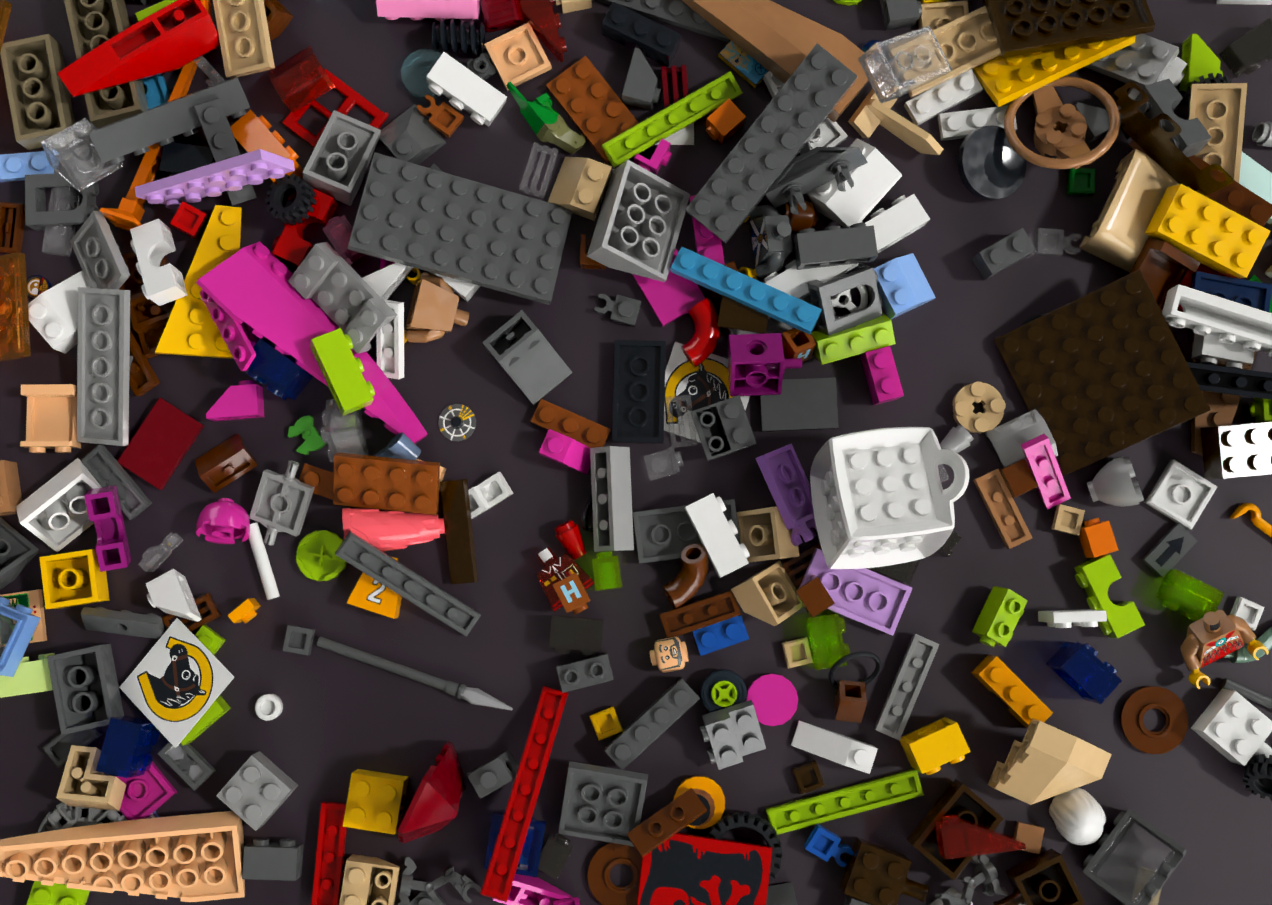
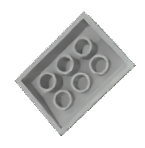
[587,159,690,282]

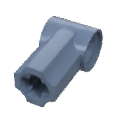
[373,432,421,460]

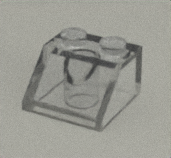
[41,118,123,192]

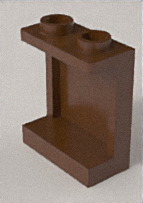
[1129,238,1200,312]

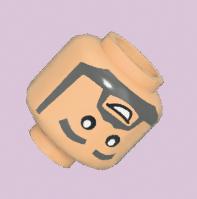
[650,637,689,673]

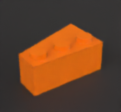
[230,110,303,200]

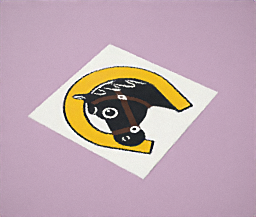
[664,342,750,443]
[119,618,234,748]

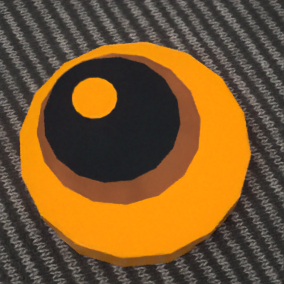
[674,775,725,829]

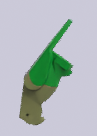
[506,81,585,154]

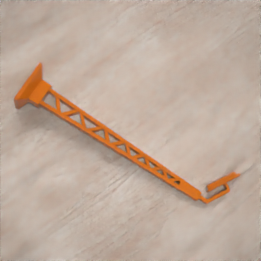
[99,0,212,232]

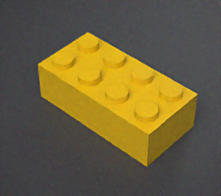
[1144,184,1270,279]

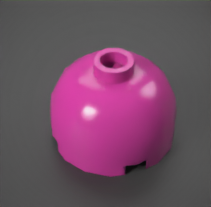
[196,498,250,544]

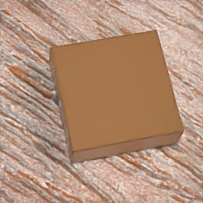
[1012,821,1045,854]

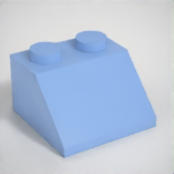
[874,253,936,319]

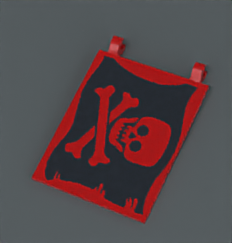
[637,833,773,905]

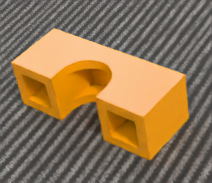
[971,654,1053,729]

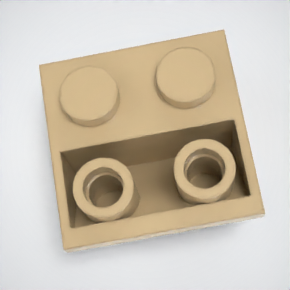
[339,854,400,905]

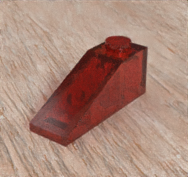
[935,815,1026,859]

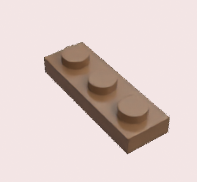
[973,469,1032,549]

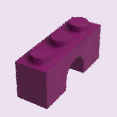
[84,485,132,572]

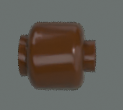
[779,200,818,233]

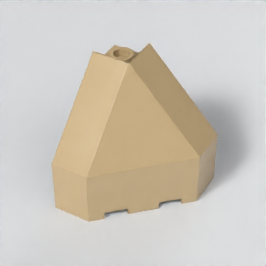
[988,718,1112,805]

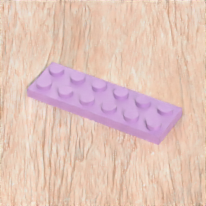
[135,149,295,209]

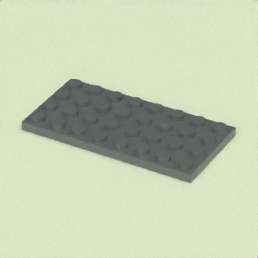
[348,152,572,305]

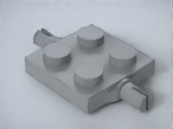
[249,460,315,545]

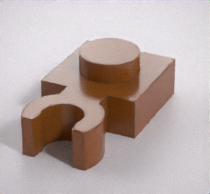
[417,94,464,138]

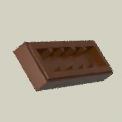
[627,788,707,858]

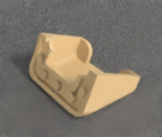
[1079,149,1178,272]

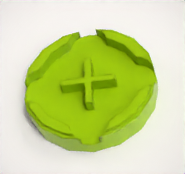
[296,530,347,581]

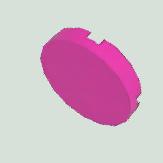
[746,673,798,726]

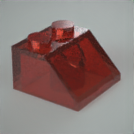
[268,46,335,113]

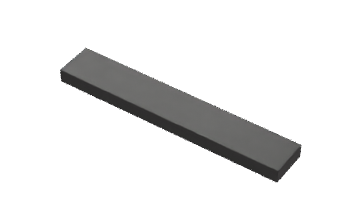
[335,531,481,637]

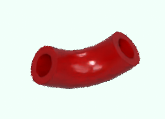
[681,298,720,368]

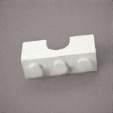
[130,218,188,306]

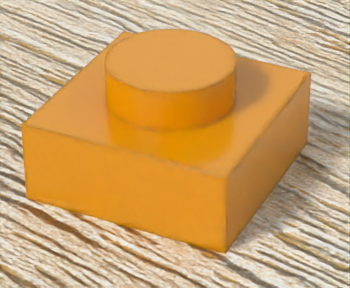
[227,598,261,624]

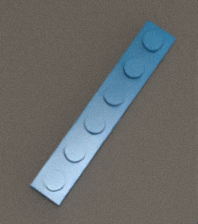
[670,247,822,335]

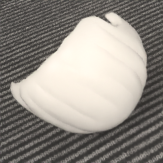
[1049,788,1106,846]

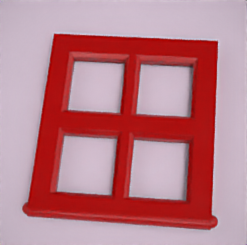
[282,69,389,148]

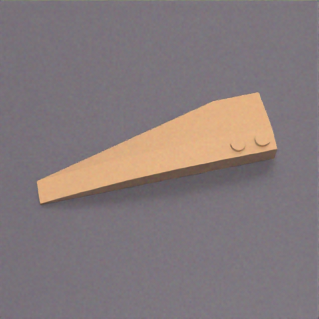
[0,811,245,902]

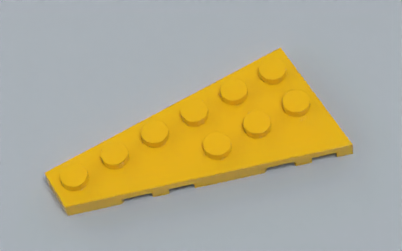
[155,205,242,359]

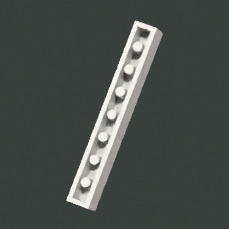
[764,194,930,319]

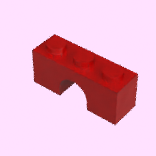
[272,189,338,268]

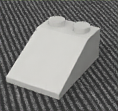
[20,270,90,354]

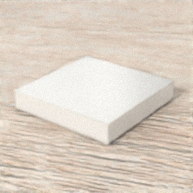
[1145,459,1217,530]

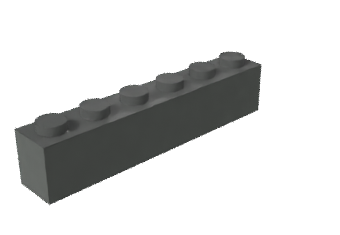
[88,77,250,165]

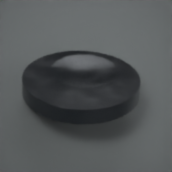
[957,126,1026,201]

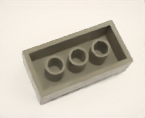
[0,34,78,150]

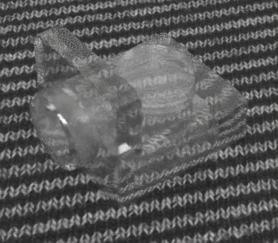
[643,447,684,481]

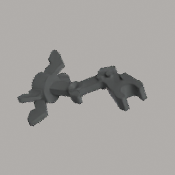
[935,846,1008,905]
[397,857,481,905]

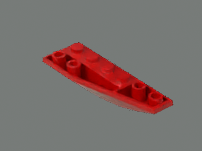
[57,0,220,97]

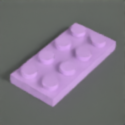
[796,548,912,636]

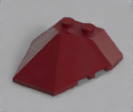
[397,741,466,843]

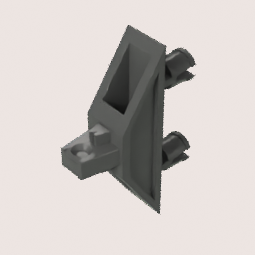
[765,142,868,215]

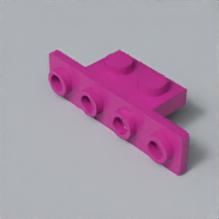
[200,289,262,371]

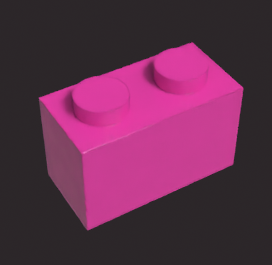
[860,346,904,405]

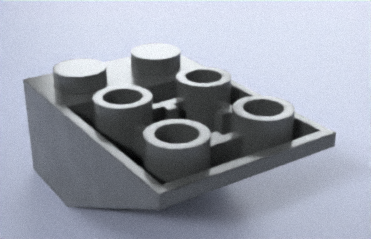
[482,310,573,405]

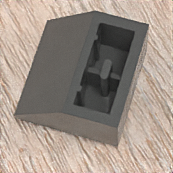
[690,395,756,461]

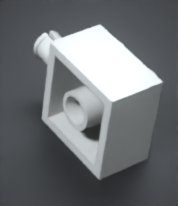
[1191,688,1272,766]

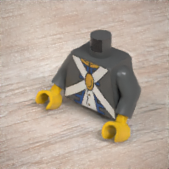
[738,205,792,279]

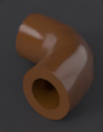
[662,544,709,609]

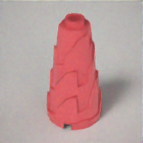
[342,508,445,552]

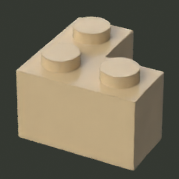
[56,745,126,811]

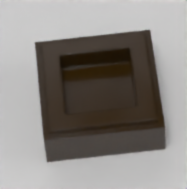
[791,760,825,795]

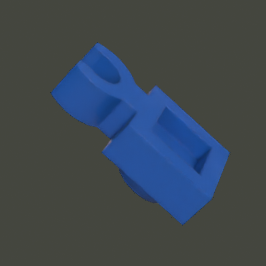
[804,823,854,867]

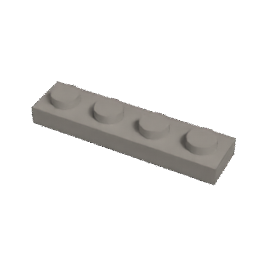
[874,634,940,741]

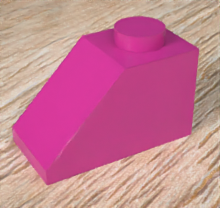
[206,380,264,422]
[539,429,591,475]

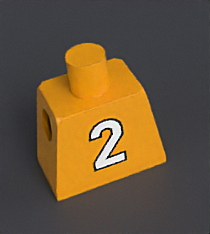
[347,556,402,619]

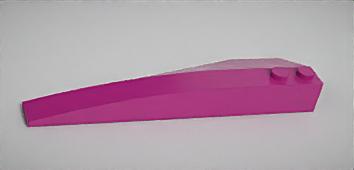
[196,241,428,444]

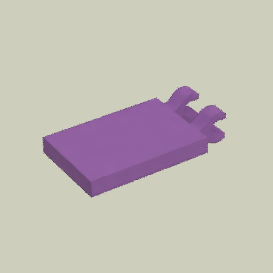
[756,443,818,546]

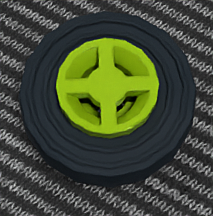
[700,669,747,712]

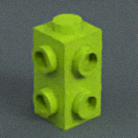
[972,586,1028,648]

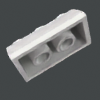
[807,138,902,228]
[16,458,102,552]

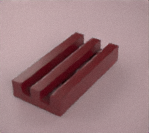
[661,65,688,109]

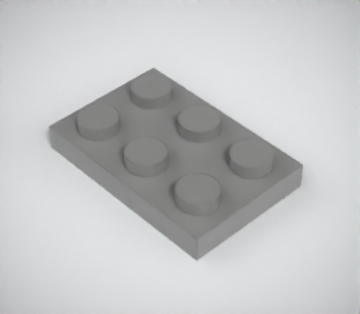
[1085,34,1179,89]
[70,211,130,289]

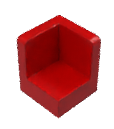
[170,201,207,239]

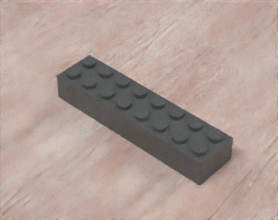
[685,43,858,244]

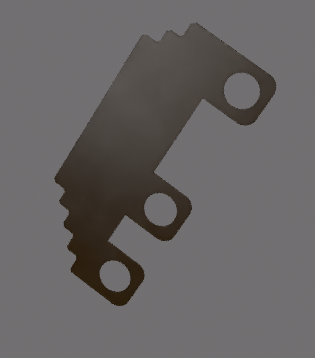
[1114,82,1233,195]

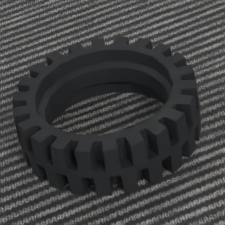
[707,811,782,884]

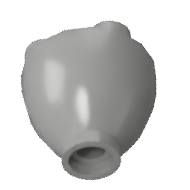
[1087,456,1144,507]

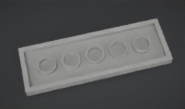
[77,287,130,446]

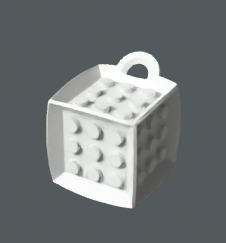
[810,427,969,569]

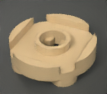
[952,382,1006,433]

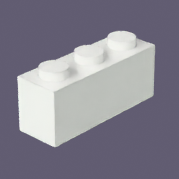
[426,52,507,127]
[684,493,750,578]

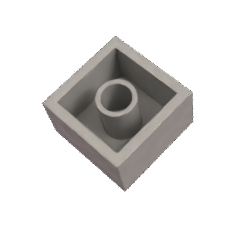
[216,751,298,831]

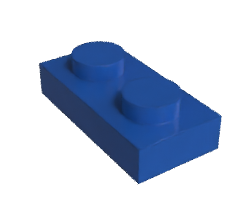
[692,615,749,656]

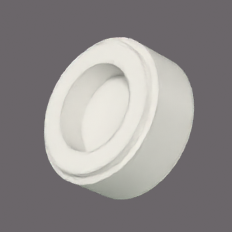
[255,694,283,721]

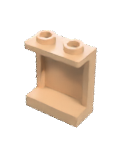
[20,384,81,453]

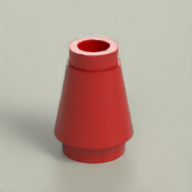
[554,520,587,560]

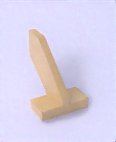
[848,82,944,155]

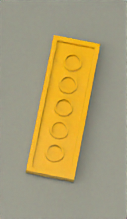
[973,35,1136,107]

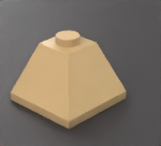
[731,561,804,626]

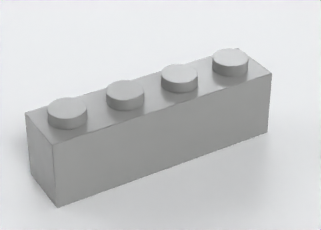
[590,446,634,552]

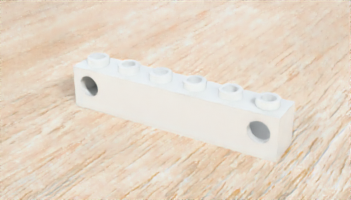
[1162,284,1272,358]

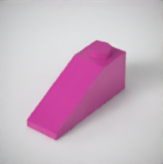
[492,869,573,905]

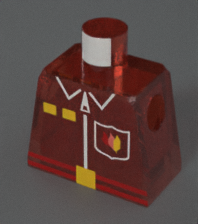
[536,547,595,612]

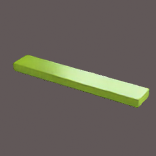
[601,71,743,168]
[766,769,924,835]

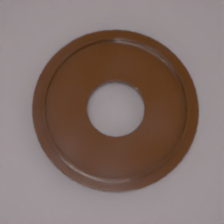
[1120,686,1188,754]
[588,842,643,905]

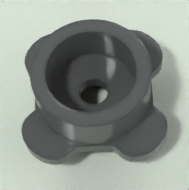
[467,53,496,80]

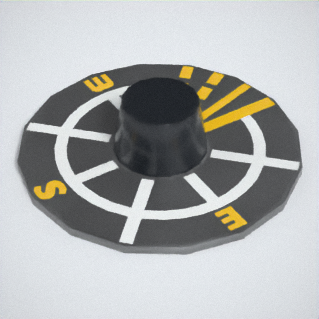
[438,404,476,442]

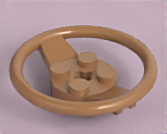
[1004,76,1120,169]

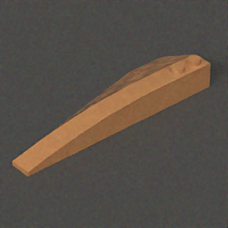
[681,0,881,122]

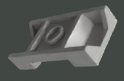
[288,242,397,354]

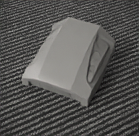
[985,409,1058,468]

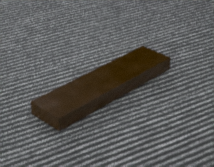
[440,479,478,584]

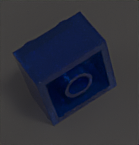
[245,339,313,401]
[1046,641,1122,704]
[96,716,160,778]

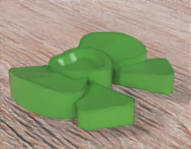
[288,415,327,455]

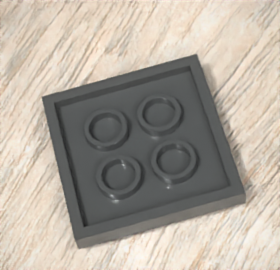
[558,761,648,846]

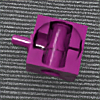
[728,333,802,396]

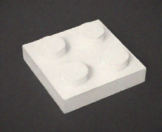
[1038,609,1107,628]

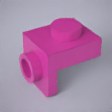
[634,139,672,175]

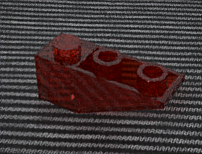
[519,0,567,62]

